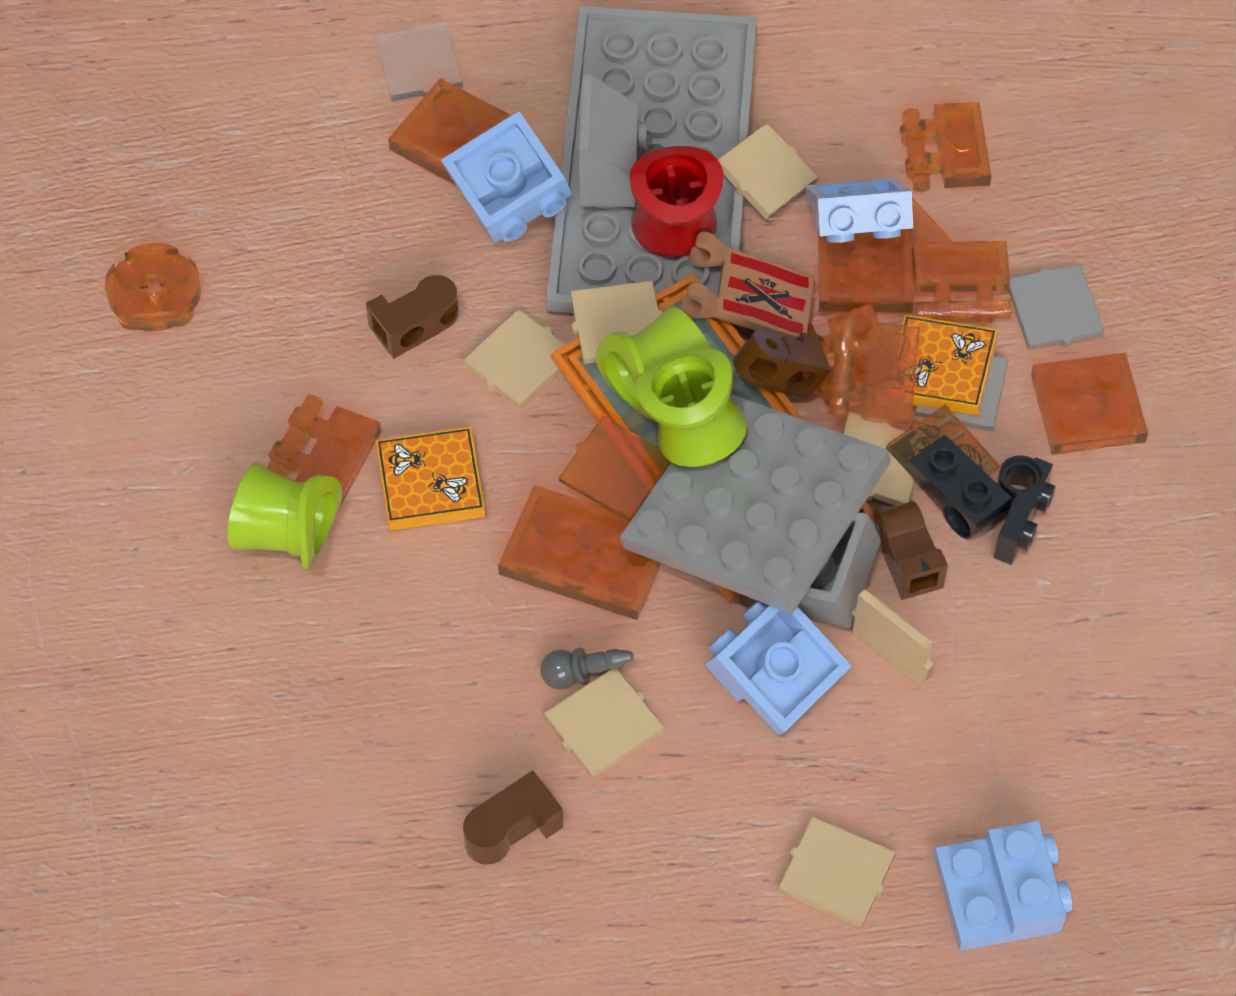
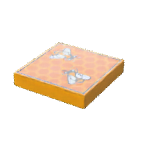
[885,315,998,416]
[375,426,486,531]

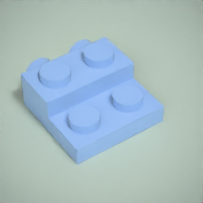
[441,111,572,244]
[805,178,913,242]
[704,601,852,736]
[934,821,1072,951]

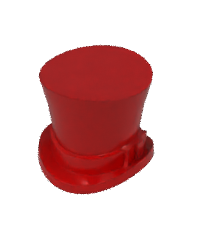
[629,146,724,257]

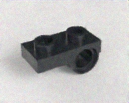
[908,434,1012,540]
[993,455,1056,565]

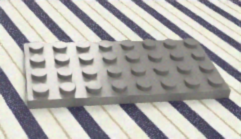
[546,6,757,324]

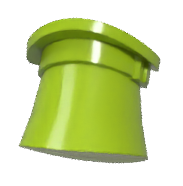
[596,306,710,420]
[635,348,747,467]
[227,462,342,570]

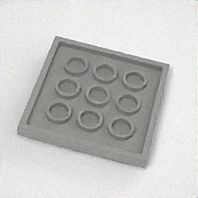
[620,394,891,614]

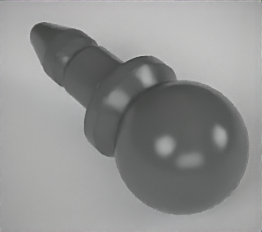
[540,648,634,689]

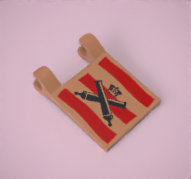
[680,231,815,339]

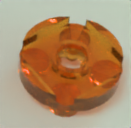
[105,243,201,331]

